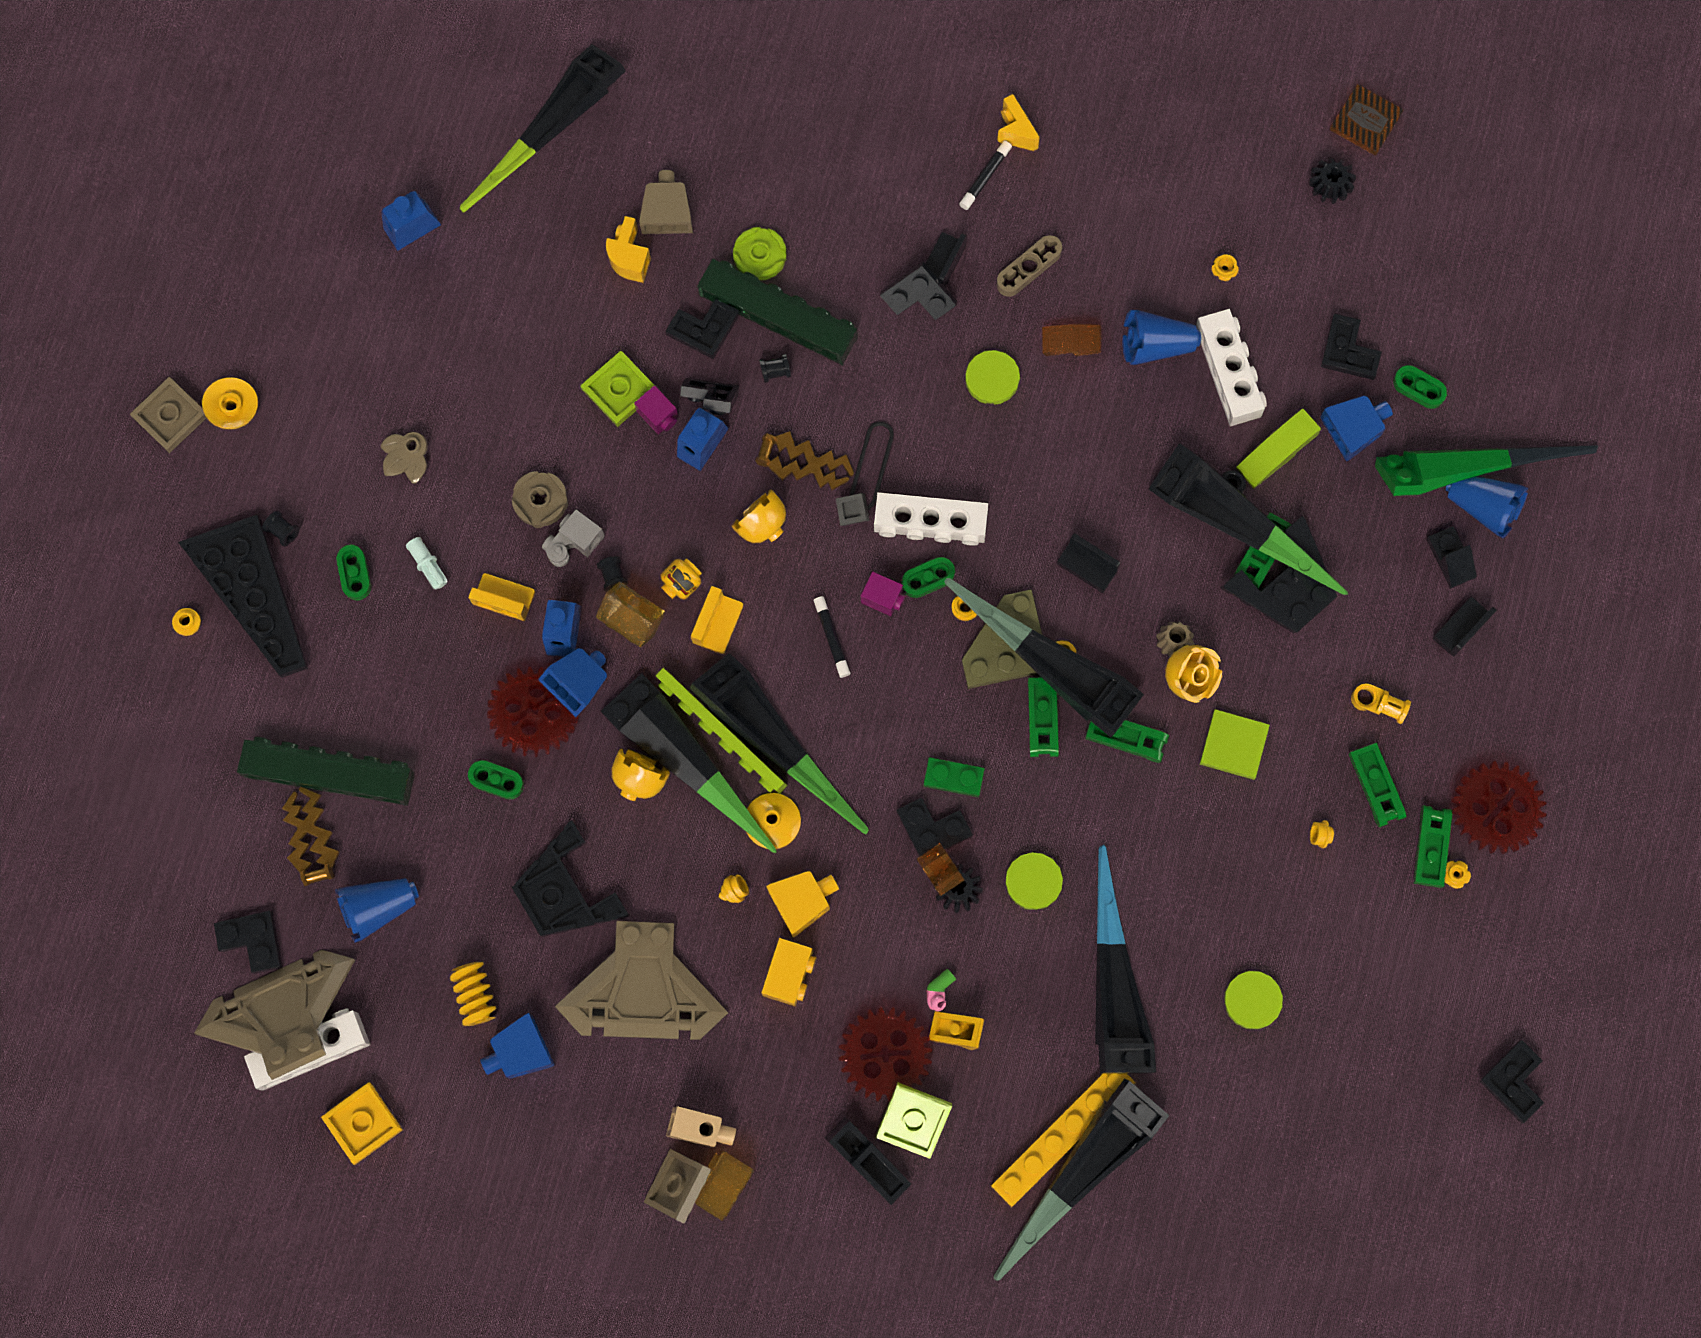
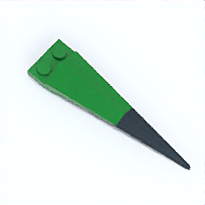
[1375,445,1598,496]

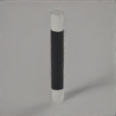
[959,141,1012,210]
[813,596,851,678]

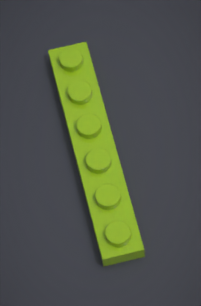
[656,668,788,793]

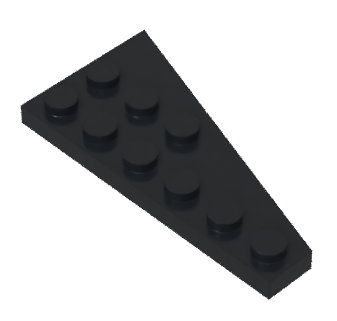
[178,515,308,678]

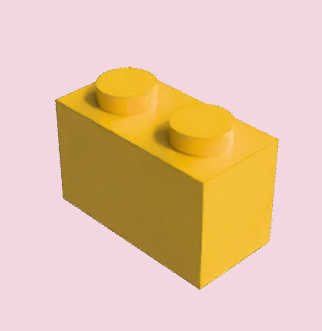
[762,938,816,1007]

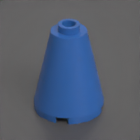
[1122,310,1201,365]
[1445,476,1528,538]
[335,878,419,943]

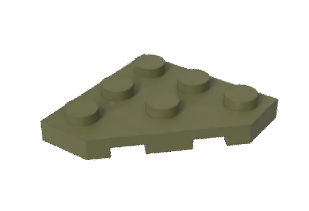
[962,590,1042,689]

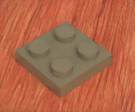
[130,377,206,453]
[644,1149,711,1223]

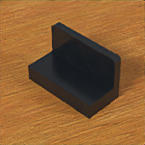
[926,232,967,287]
[1057,533,1121,593]
[1432,597,1497,657]

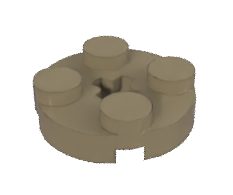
[512,471,568,528]

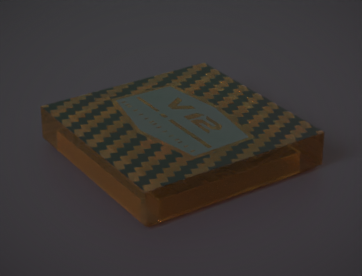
[1330,84,1404,156]

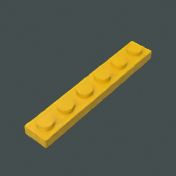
[991,1074,1136,1208]

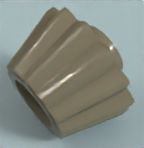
[1156,621,1194,657]

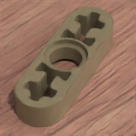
[997,235,1062,297]

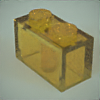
[596,582,665,648]
[694,1151,755,1221]

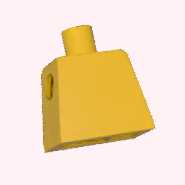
[766,871,839,937]

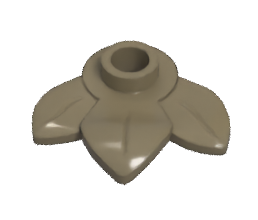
[381,432,428,484]

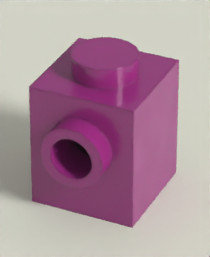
[634,385,679,435]
[861,571,906,616]

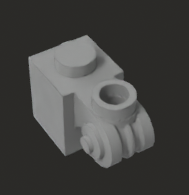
[542,510,605,567]

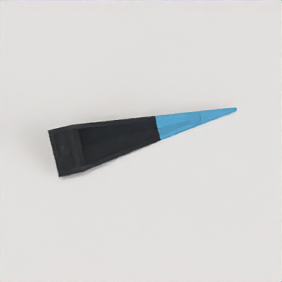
[1095,845,1156,1074]

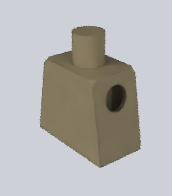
[640,170,693,234]

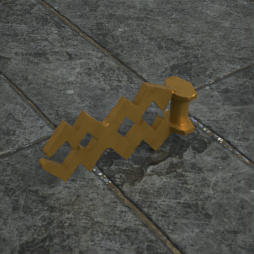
[755,431,854,490]
[282,787,340,886]

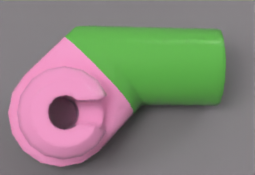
[927,969,956,1011]

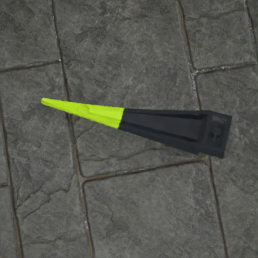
[460,44,626,213]

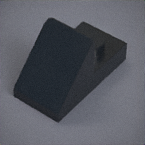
[1426,526,1477,589]

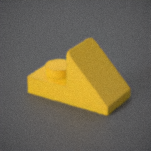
[997,94,1040,151]
[928,1011,984,1050]

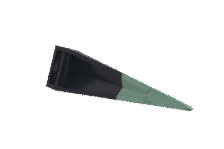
[944,578,1144,737]
[994,1078,1169,1281]

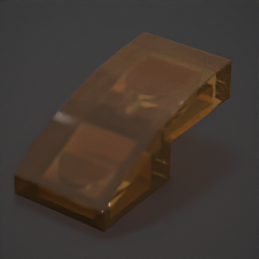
[1042,324,1101,356]
[917,844,964,896]

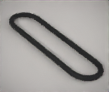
[850,422,894,510]

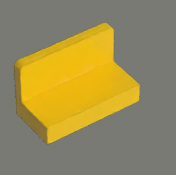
[468,573,535,621]
[691,586,743,654]

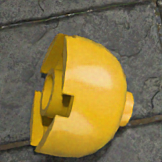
[731,489,786,543]
[1165,645,1222,703]
[612,749,670,801]

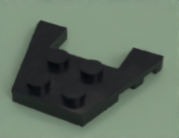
[1221,516,1337,633]
[512,820,629,937]

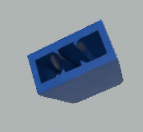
[382,191,441,251]
[1320,396,1393,462]
[677,407,728,471]
[542,600,582,657]
[538,648,607,717]
[480,1013,555,1079]

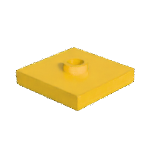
[321,1082,403,1165]

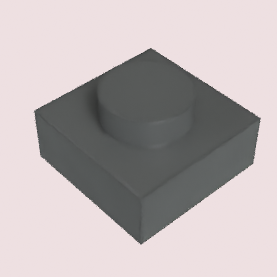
[836,493,869,526]

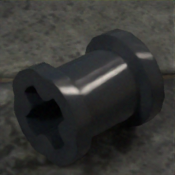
[759,353,791,383]
[262,510,300,547]
[596,556,628,592]

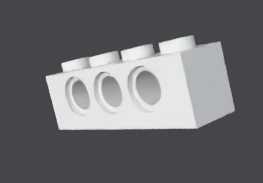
[1196,309,1267,426]
[874,492,988,545]
[244,1009,370,1091]

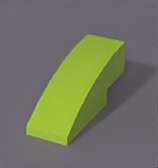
[1236,409,1321,489]

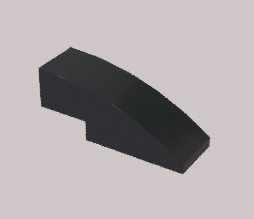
[824,1117,911,1205]

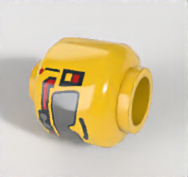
[661,558,702,600]

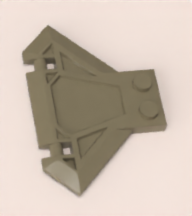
[555,921,728,1040]
[194,950,355,1080]

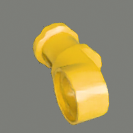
[1351,683,1411,724]

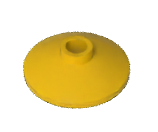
[202,378,258,429]
[747,793,801,849]

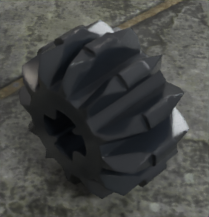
[1309,156,1356,205]
[934,864,983,913]

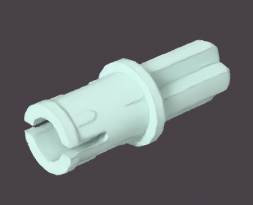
[406,537,447,589]

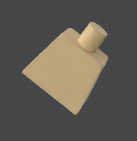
[666,1106,736,1147]

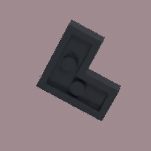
[880,262,957,320]
[665,299,740,359]
[1320,313,1382,380]
[680,378,739,415]
[896,798,973,862]
[214,911,282,974]
[1479,1040,1544,1124]

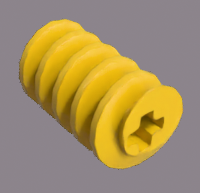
[450,962,497,1026]

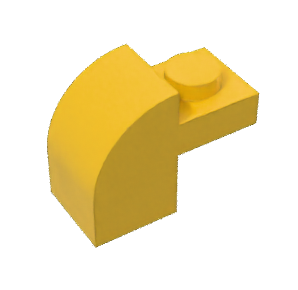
[606,216,651,283]

